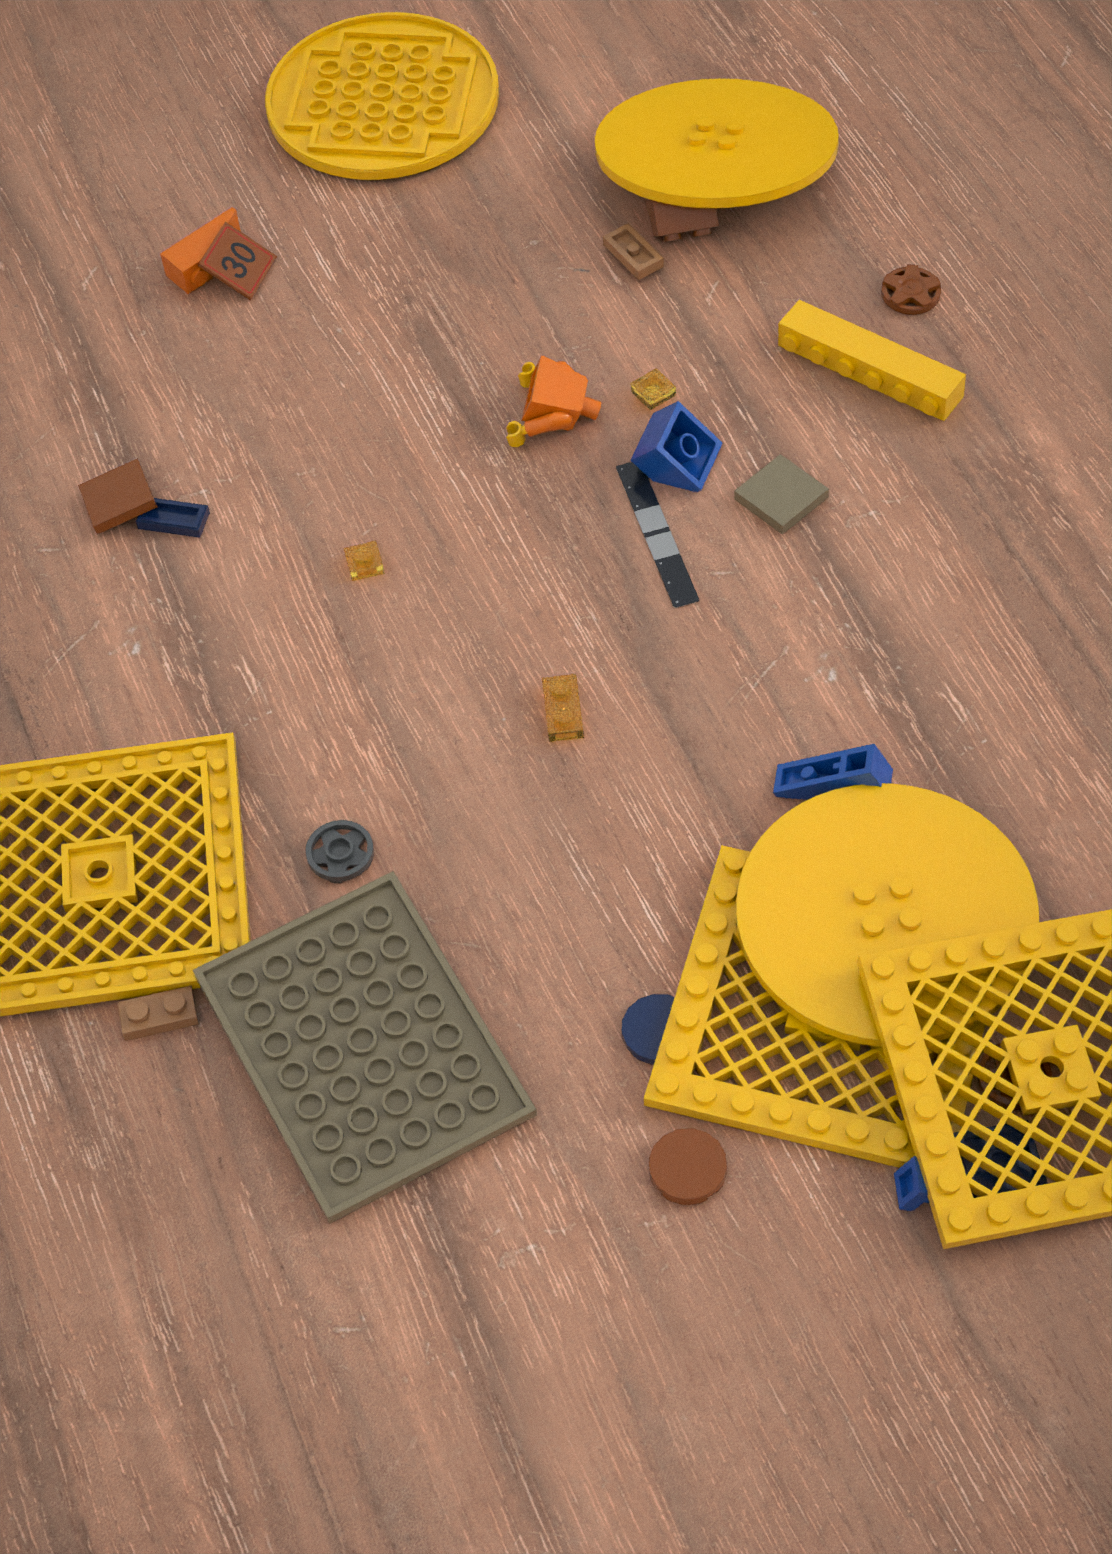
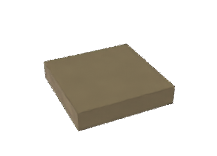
[734,454,829,535]

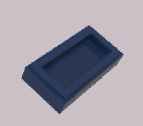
[136,498,210,538]

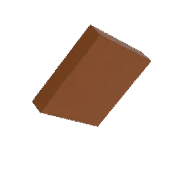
[78,458,157,534]

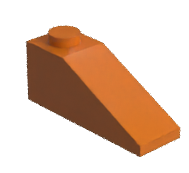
[160,207,241,294]

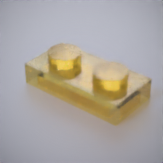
[542,674,584,742]

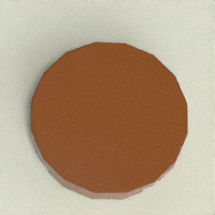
[649,1128,727,1205]

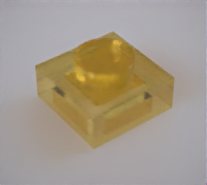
[630,368,676,410]
[343,540,385,581]

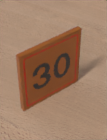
[198,222,277,301]

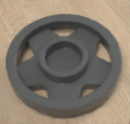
[306,820,374,883]

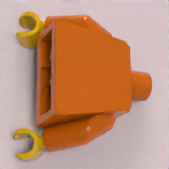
[506,355,601,447]

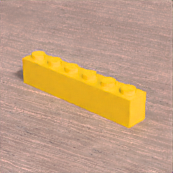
[778,300,966,421]

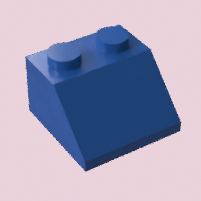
[630,401,723,492]

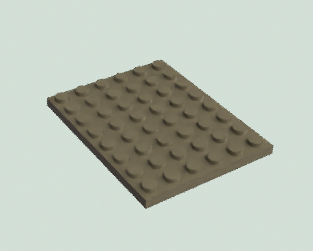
[193,871,537,1224]

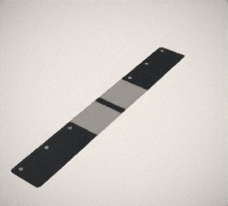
[616,462,699,608]

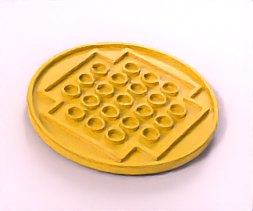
[265,12,499,180]
[595,79,839,208]
[736,783,1039,1047]

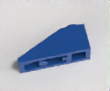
[773,744,893,800]

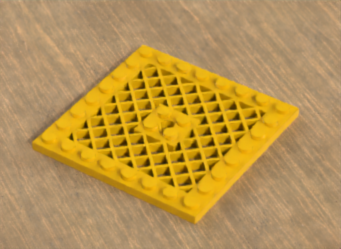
[0,732,251,1017]
[643,845,985,1168]
[857,909,1112,1249]

